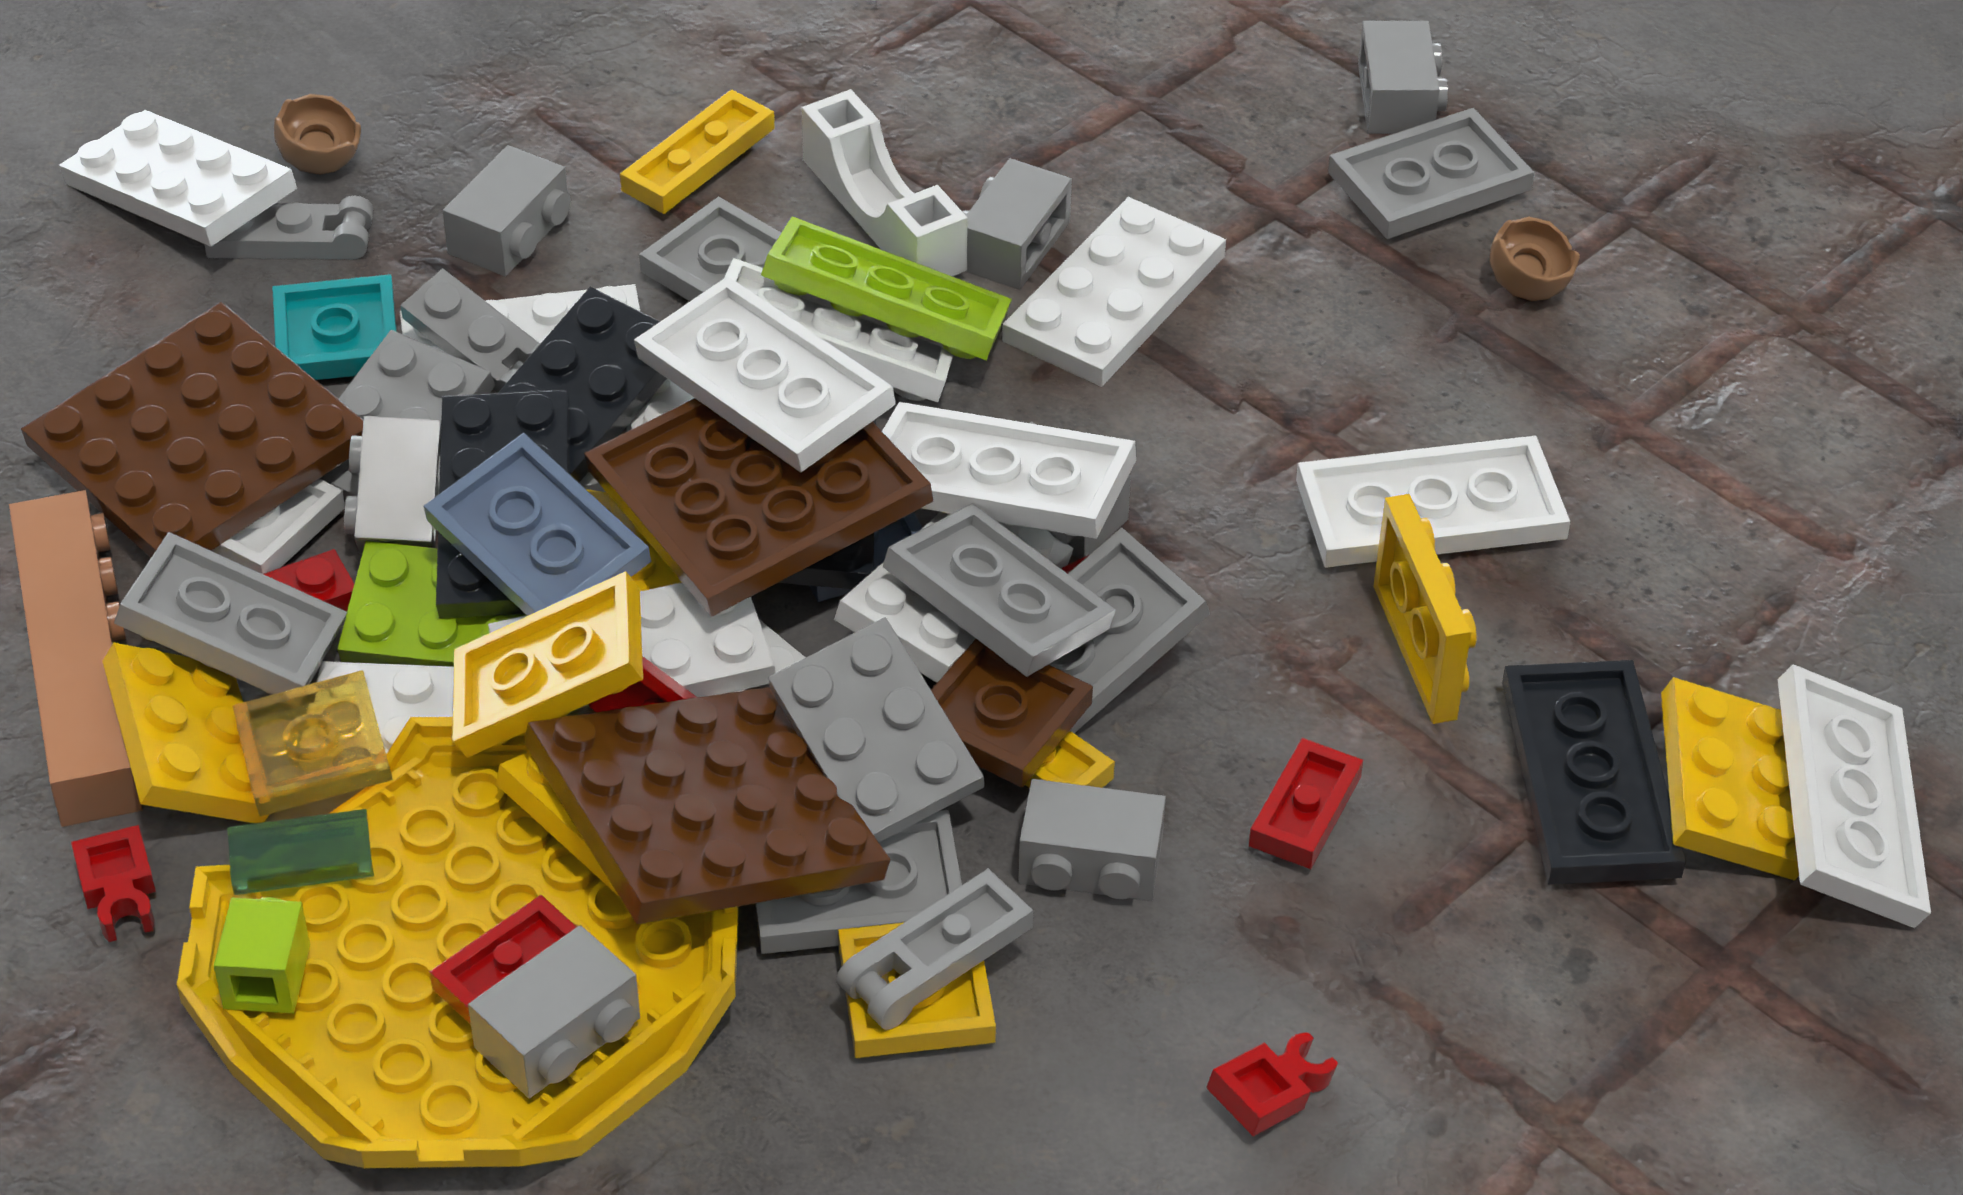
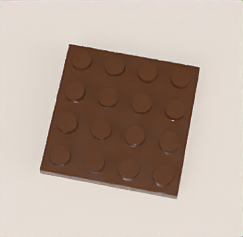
[21,302,364,557]
[584,398,934,617]
[524,687,891,924]

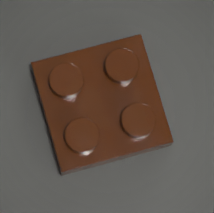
[931,639,1093,787]

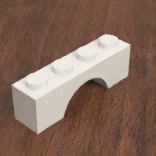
[801,89,968,276]

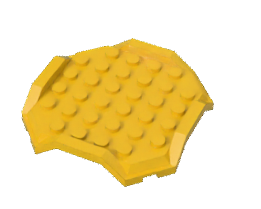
[177,717,738,1168]

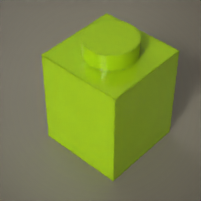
[214,897,310,1013]

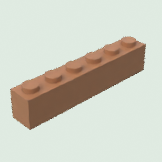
[9,490,143,827]

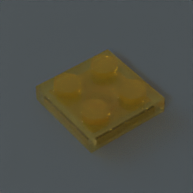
[232,670,393,817]

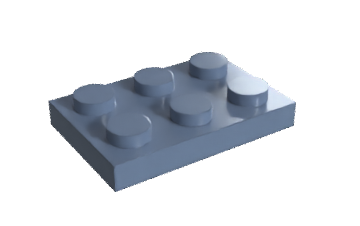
[423,433,651,616]

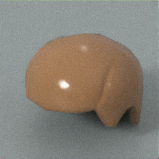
[274,94,361,175]
[1489,217,1580,301]

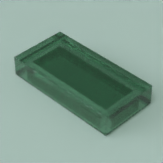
[228,809,374,895]

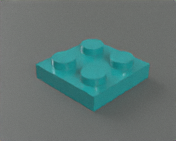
[272,274,397,380]

